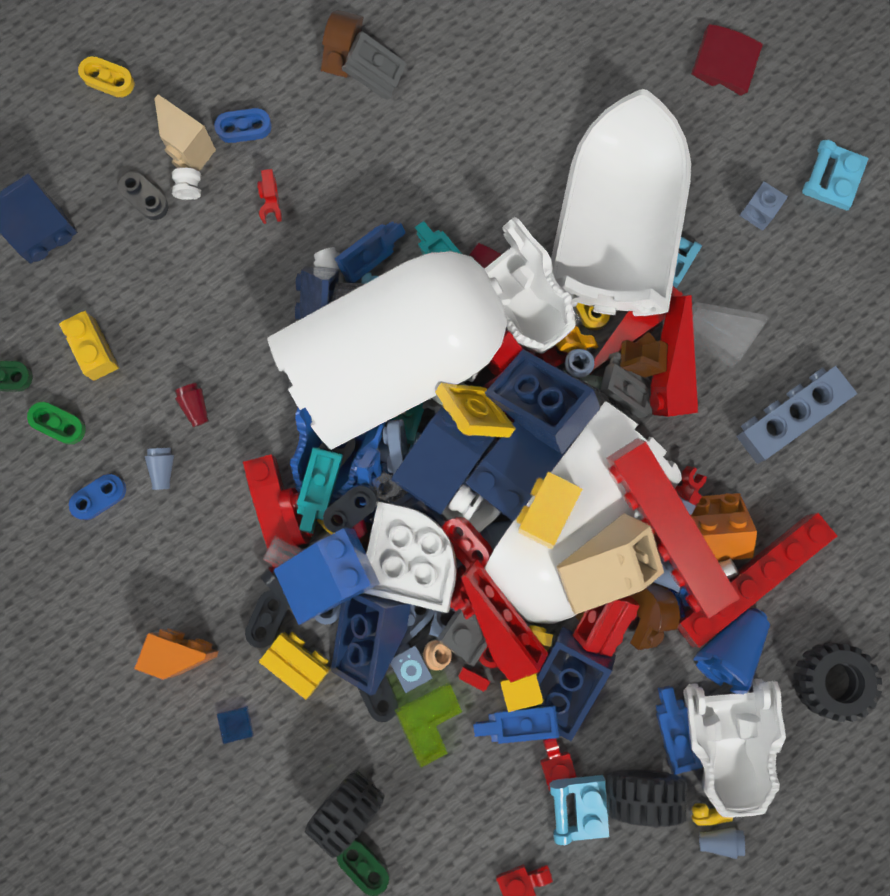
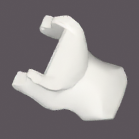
[485,217,575,354]
[683,678,786,817]

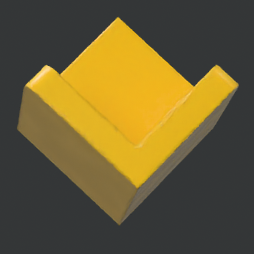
[500,673,543,712]

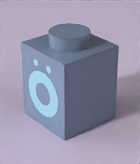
[390,643,433,693]

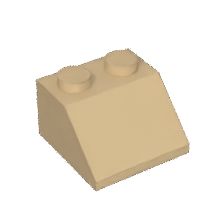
[155,94,216,171]

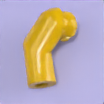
[691,803,733,826]

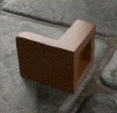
[620,340,668,377]

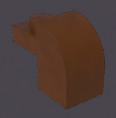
[321,10,364,78]
[630,582,680,650]

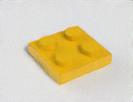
[435,383,516,437]

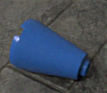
[694,608,770,695]

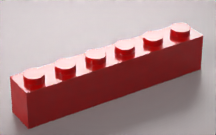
[606,438,740,619]
[677,513,837,648]

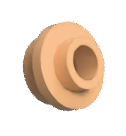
[423,640,452,671]

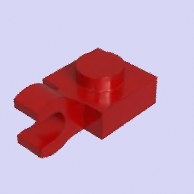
[258,169,282,224]
[675,466,707,513]
[450,566,475,620]
[540,738,577,791]
[496,864,553,896]

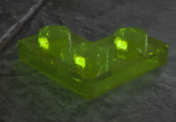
[394,683,462,768]

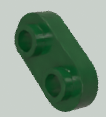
[0,361,33,392]
[337,839,390,896]

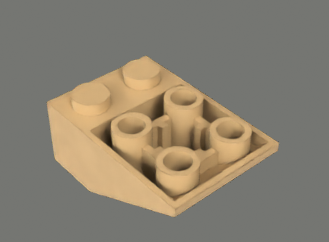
[556,513,664,614]

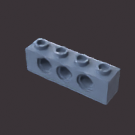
[736,366,857,464]

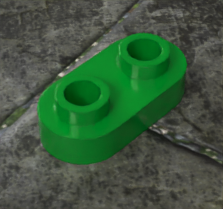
[27,402,86,445]

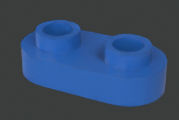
[214,108,272,143]
[69,474,126,520]

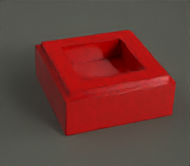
[458,666,490,692]

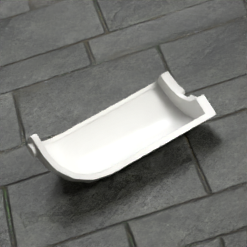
[551,89,691,316]
[267,251,507,450]
[485,401,682,624]

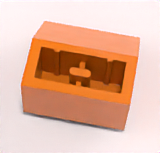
[691,493,757,561]
[134,628,219,680]

